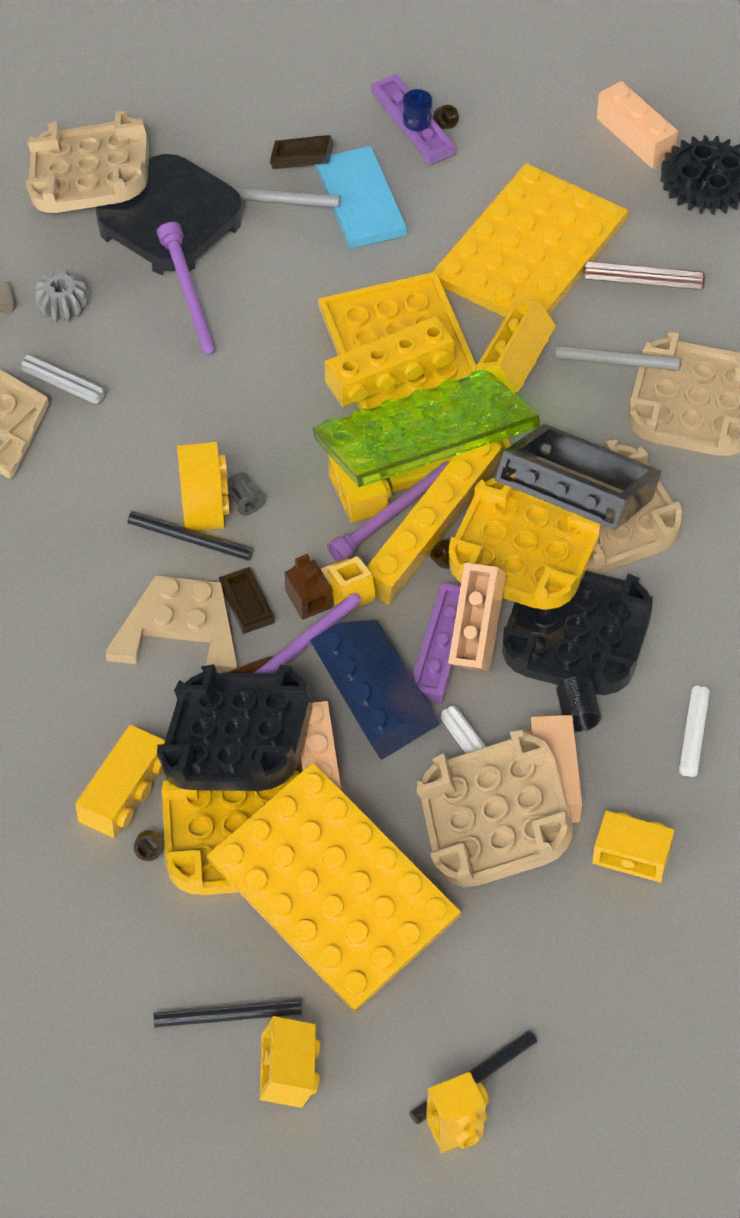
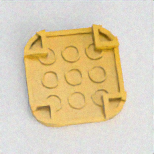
[449,473,601,610]
[161,770,300,895]

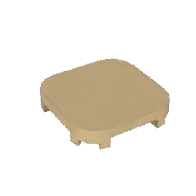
[25,111,149,213]
[628,332,740,456]
[546,439,683,574]
[417,730,573,888]

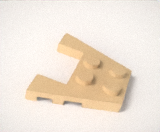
[0,369,49,480]
[106,575,237,673]

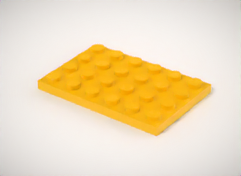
[432,163,629,318]
[207,763,461,1013]

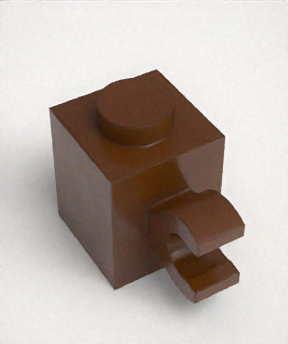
[284,554,332,620]

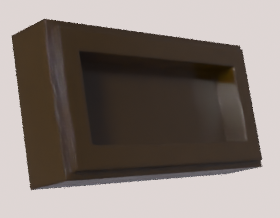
[270,135,333,169]
[219,567,274,634]

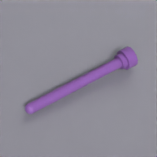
[157,222,215,355]
[327,461,450,562]
[255,593,361,673]

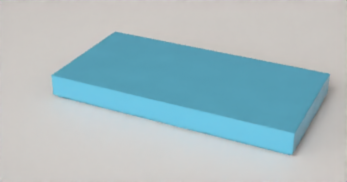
[315,146,407,249]

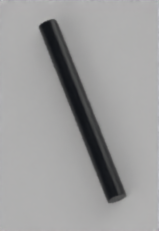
[128,511,253,561]
[153,1000,302,1028]
[409,1030,537,1125]

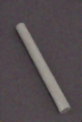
[233,187,341,207]
[556,346,681,371]

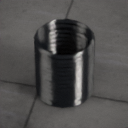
[556,676,601,732]

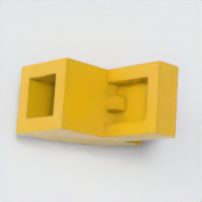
[321,556,375,611]

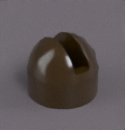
[433,105,459,129]
[430,539,450,569]
[134,830,163,861]

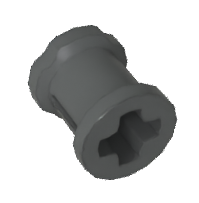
[227,472,264,516]

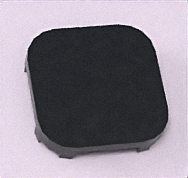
[96,154,242,275]
[502,571,653,695]
[157,664,312,791]

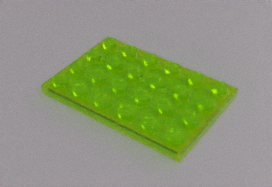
[312,370,541,487]

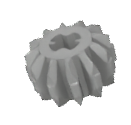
[35,270,87,322]

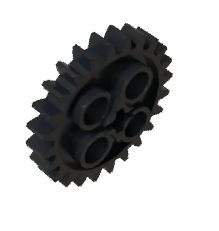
[660,135,740,215]

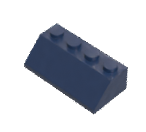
[310,620,440,760]

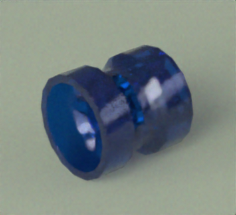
[402,89,432,131]

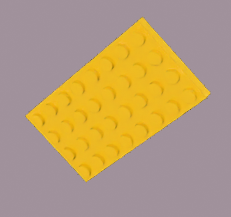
[318,271,511,493]

